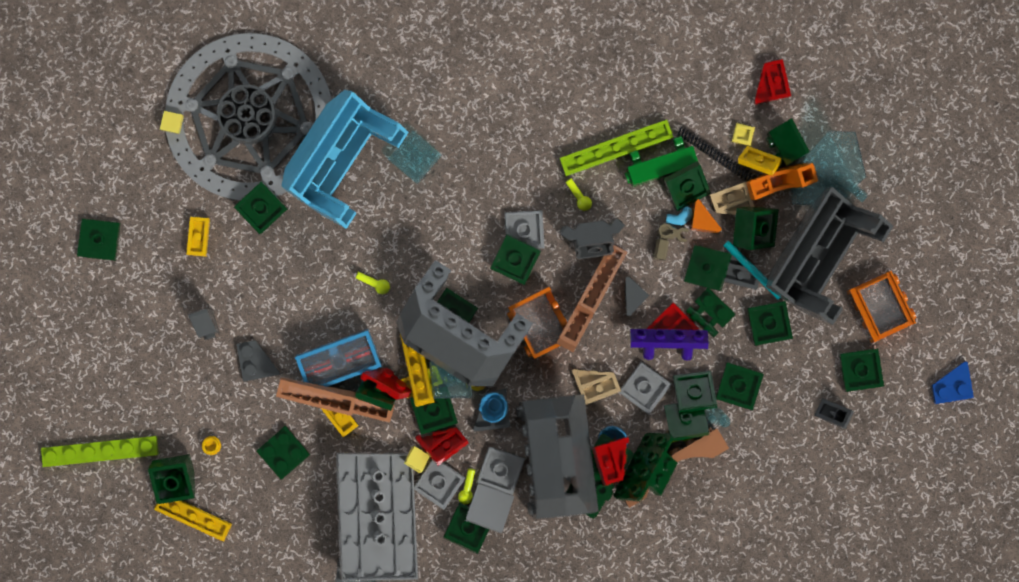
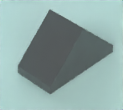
[625,277,649,316]
[814,399,854,429]

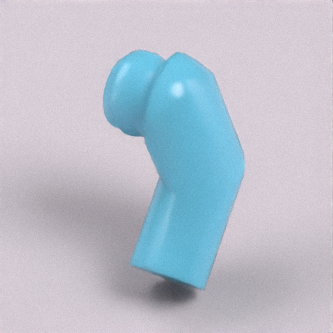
[666,207,693,226]

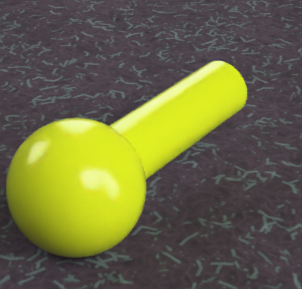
[565,178,592,211]
[355,271,390,295]
[458,468,475,505]

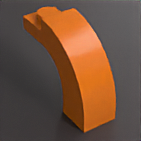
[746,163,818,200]

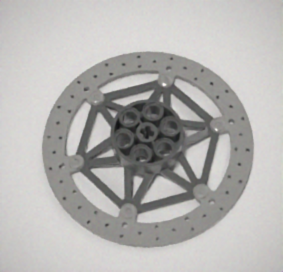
[165,33,332,201]

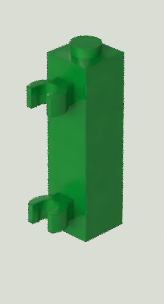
[624,136,698,187]

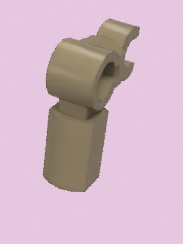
[653,224,689,261]

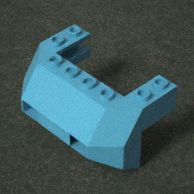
[281,90,409,229]

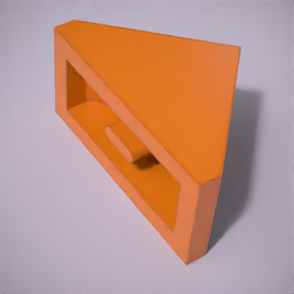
[690,199,722,234]

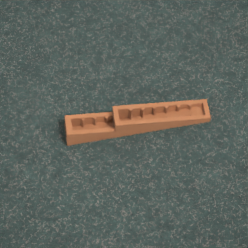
[556,245,627,352]
[276,378,395,423]

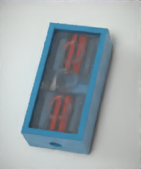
[295,329,382,386]

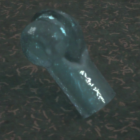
[706,412,730,428]

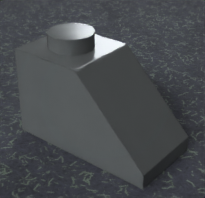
[188,308,220,340]

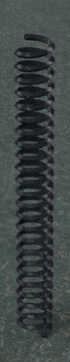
[677,127,757,181]

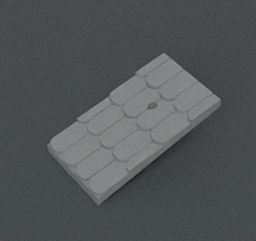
[336,453,418,581]

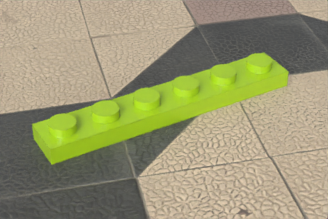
[559,120,673,177]
[41,436,159,467]

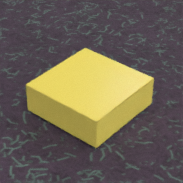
[160,111,184,134]
[732,123,755,146]
[404,446,429,473]

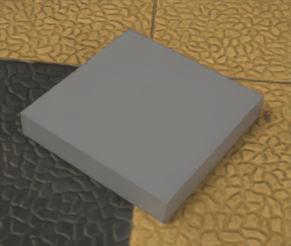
[504,210,545,249]
[619,362,672,415]
[476,446,525,495]
[414,460,465,510]
[465,484,514,534]

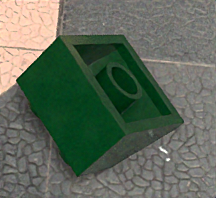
[766,118,810,167]
[733,207,779,250]
[148,454,195,504]

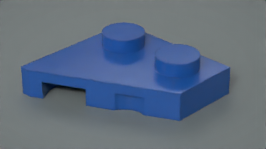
[931,361,974,404]

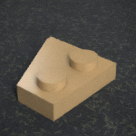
[709,182,754,215]
[572,369,621,405]

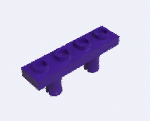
[630,329,709,360]

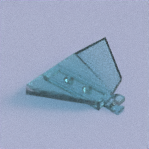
[791,131,867,205]

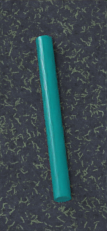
[723,240,781,300]

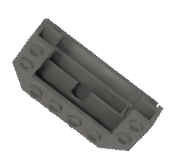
[766,187,893,325]
[396,260,533,386]
[516,394,598,519]

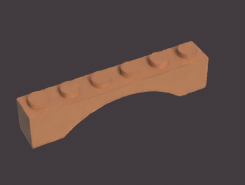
[624,427,729,508]

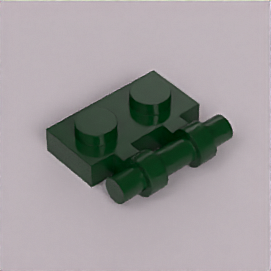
[686,288,736,338]

